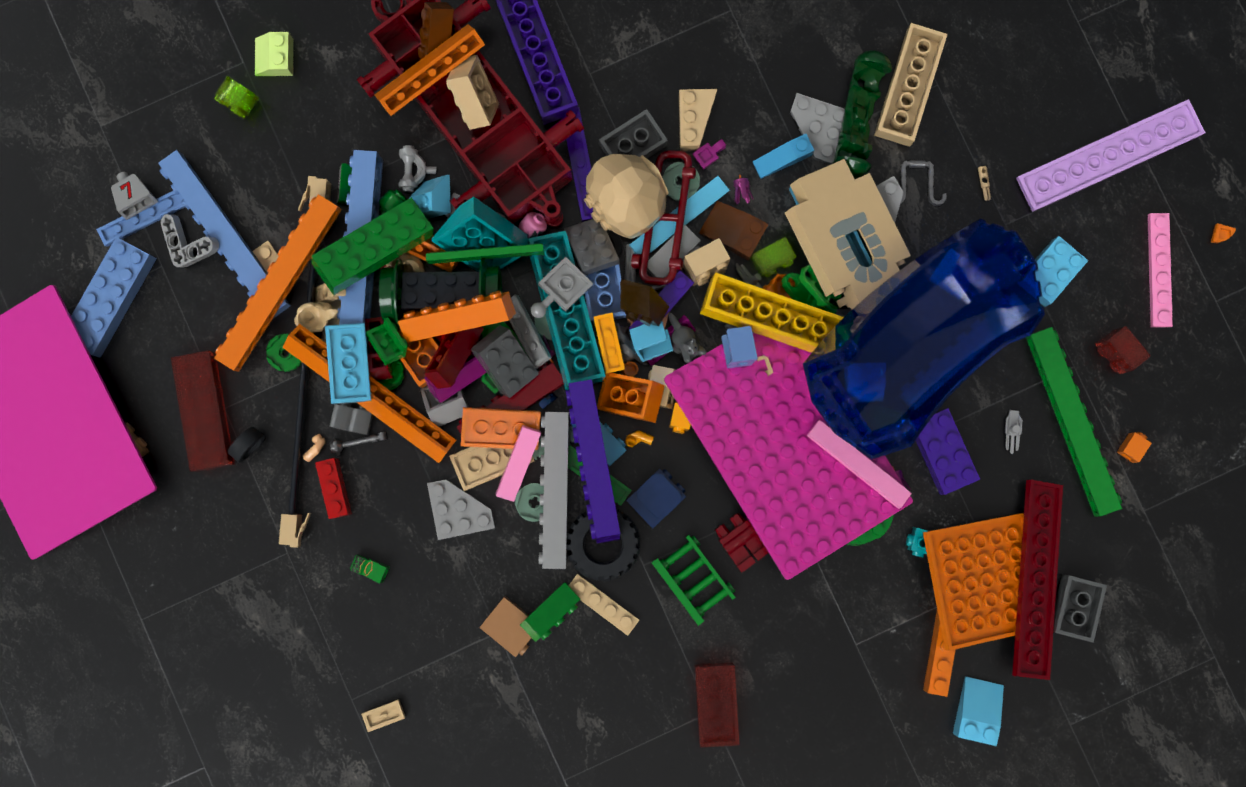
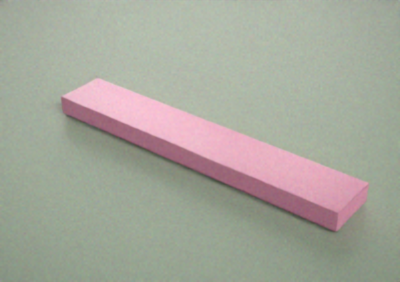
[807,420,912,509]

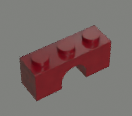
[365,317,393,380]

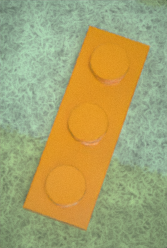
[593,313,625,374]

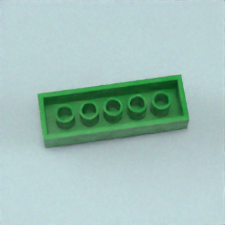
[311,197,434,295]

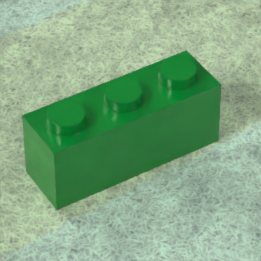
[520,582,580,642]

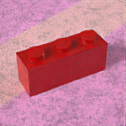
[315,458,352,519]

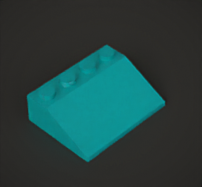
[432,196,528,272]

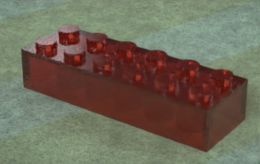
[171,351,235,472]

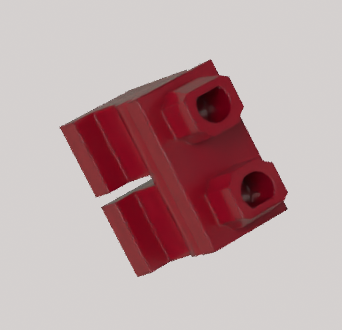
[715,513,769,573]

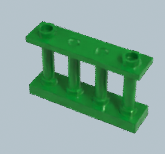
[651,535,736,626]

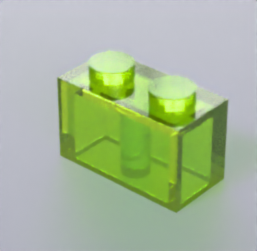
[750,237,797,278]

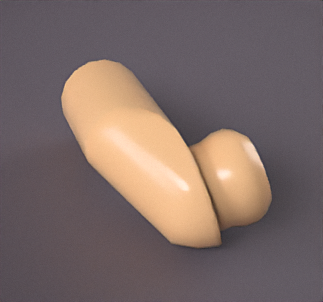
[303,434,325,462]

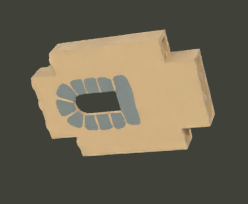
[785,159,911,310]

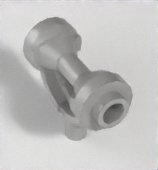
[398,145,436,193]

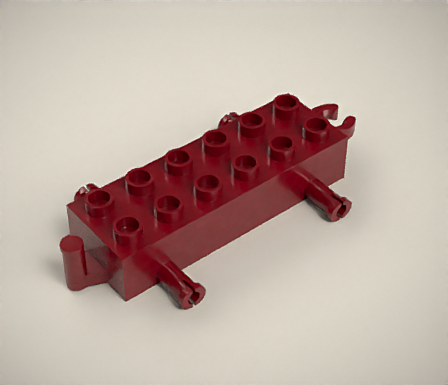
[356,0,584,227]

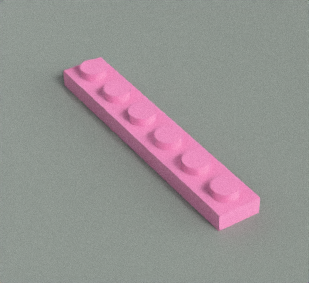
[1148,213,1173,327]

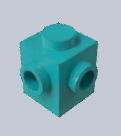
[906,527,928,558]

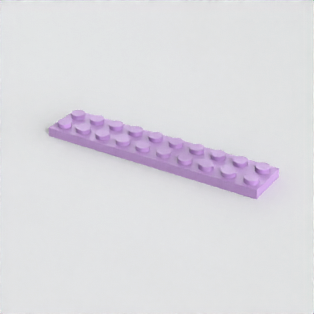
[1016,99,1205,212]

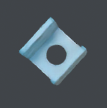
[629,322,673,362]

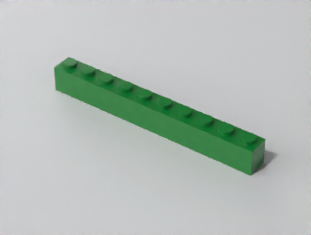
[1026,327,1122,517]

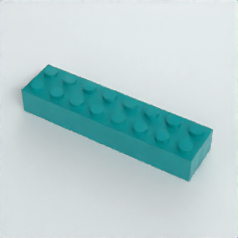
[528,231,606,390]

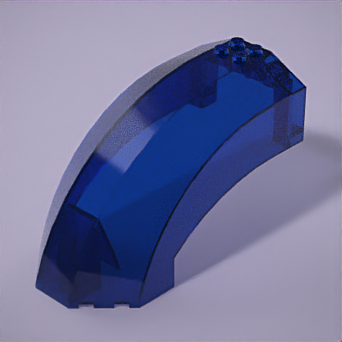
[803,219,1045,460]

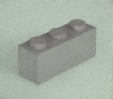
[647,225,701,278]

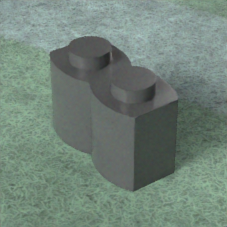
[329,403,374,436]

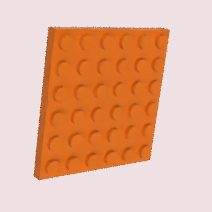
[923,513,1024,651]

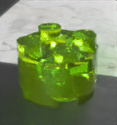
[214,76,260,118]

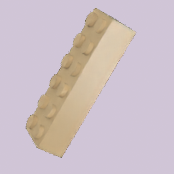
[874,23,947,147]

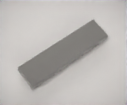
[509,294,552,368]

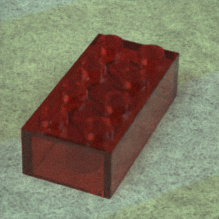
[694,663,740,747]

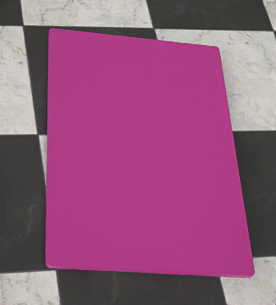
[0,285,157,560]
[664,332,913,580]

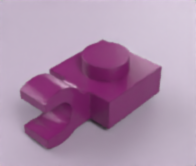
[692,139,726,170]

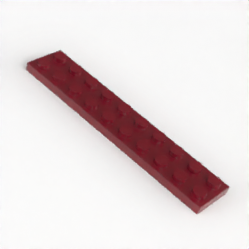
[1012,480,1063,680]

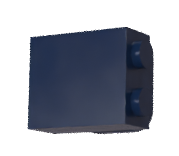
[626,469,686,529]

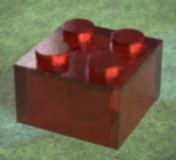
[1095,326,1151,374]

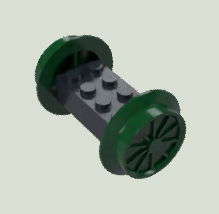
[379,258,502,329]

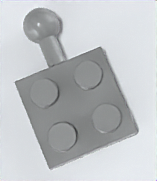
[531,257,593,318]

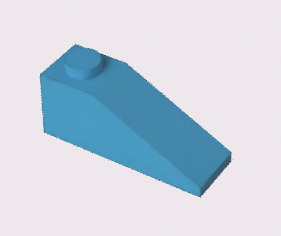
[753,133,815,179]

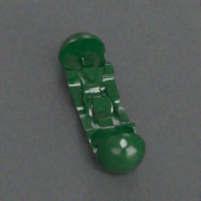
[833,50,892,179]

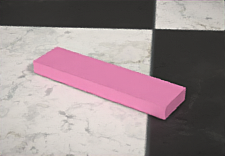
[496,425,541,502]

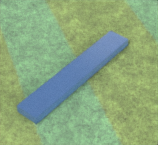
[96,190,185,247]

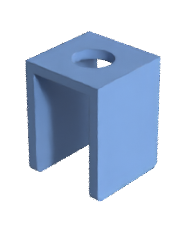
[721,326,758,369]

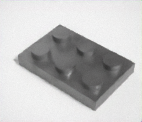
[564,219,620,275]

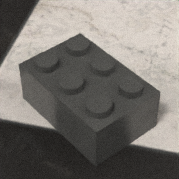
[599,109,668,159]
[470,325,539,398]
[1053,574,1107,643]

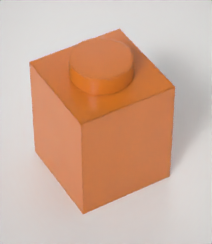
[1117,432,1152,463]

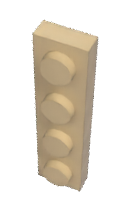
[569,574,639,636]

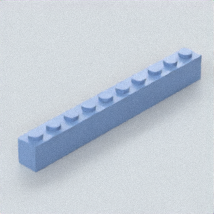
[158,150,291,318]

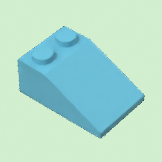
[953,676,1004,746]

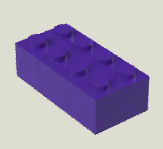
[909,408,980,495]

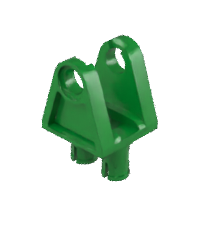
[782,265,841,314]

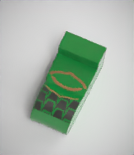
[350,554,390,584]

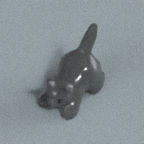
[668,313,707,364]
[615,322,648,366]

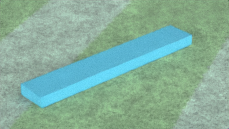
[629,176,730,254]

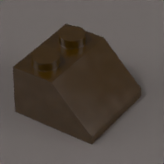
[620,279,669,326]

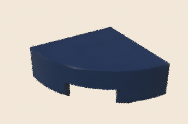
[539,393,558,410]

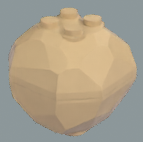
[584,154,669,239]

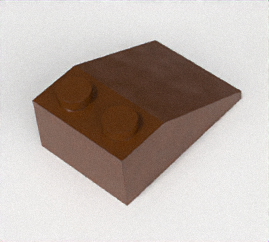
[699,201,769,261]

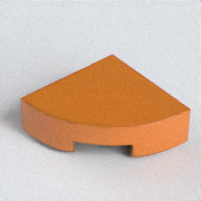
[1211,223,1236,243]

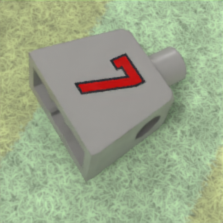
[111,172,158,220]

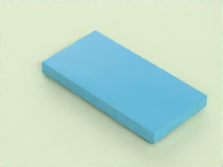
[325,323,371,404]

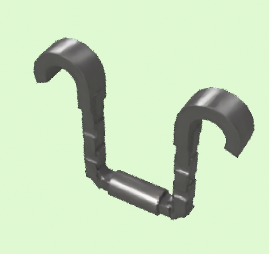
[900,160,947,206]

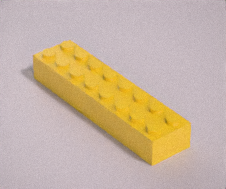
[700,272,861,364]

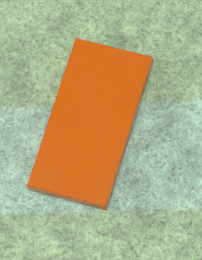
[460,407,541,450]

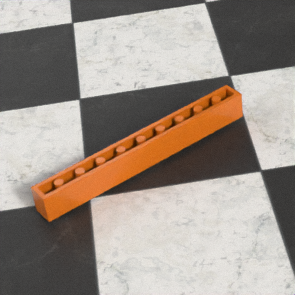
[214,194,342,372]
[282,324,456,463]

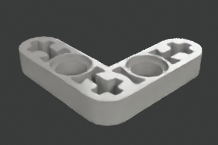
[161,214,219,267]

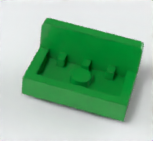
[366,317,408,366]

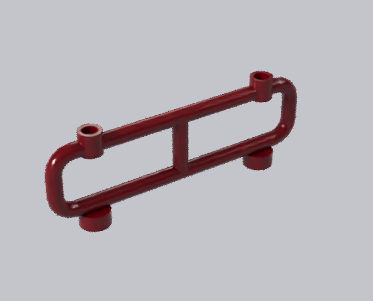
[631,150,696,285]

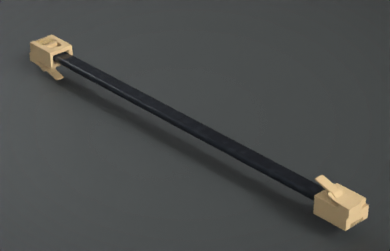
[279,176,331,548]

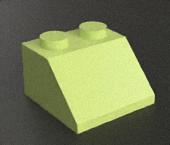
[255,32,293,76]

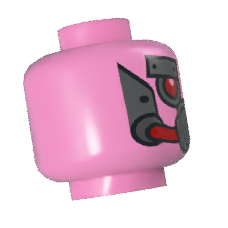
[519,212,547,239]

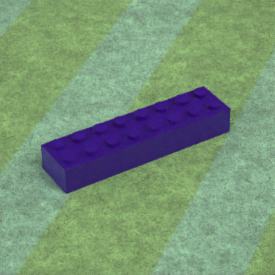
[495,0,579,125]
[565,379,620,543]

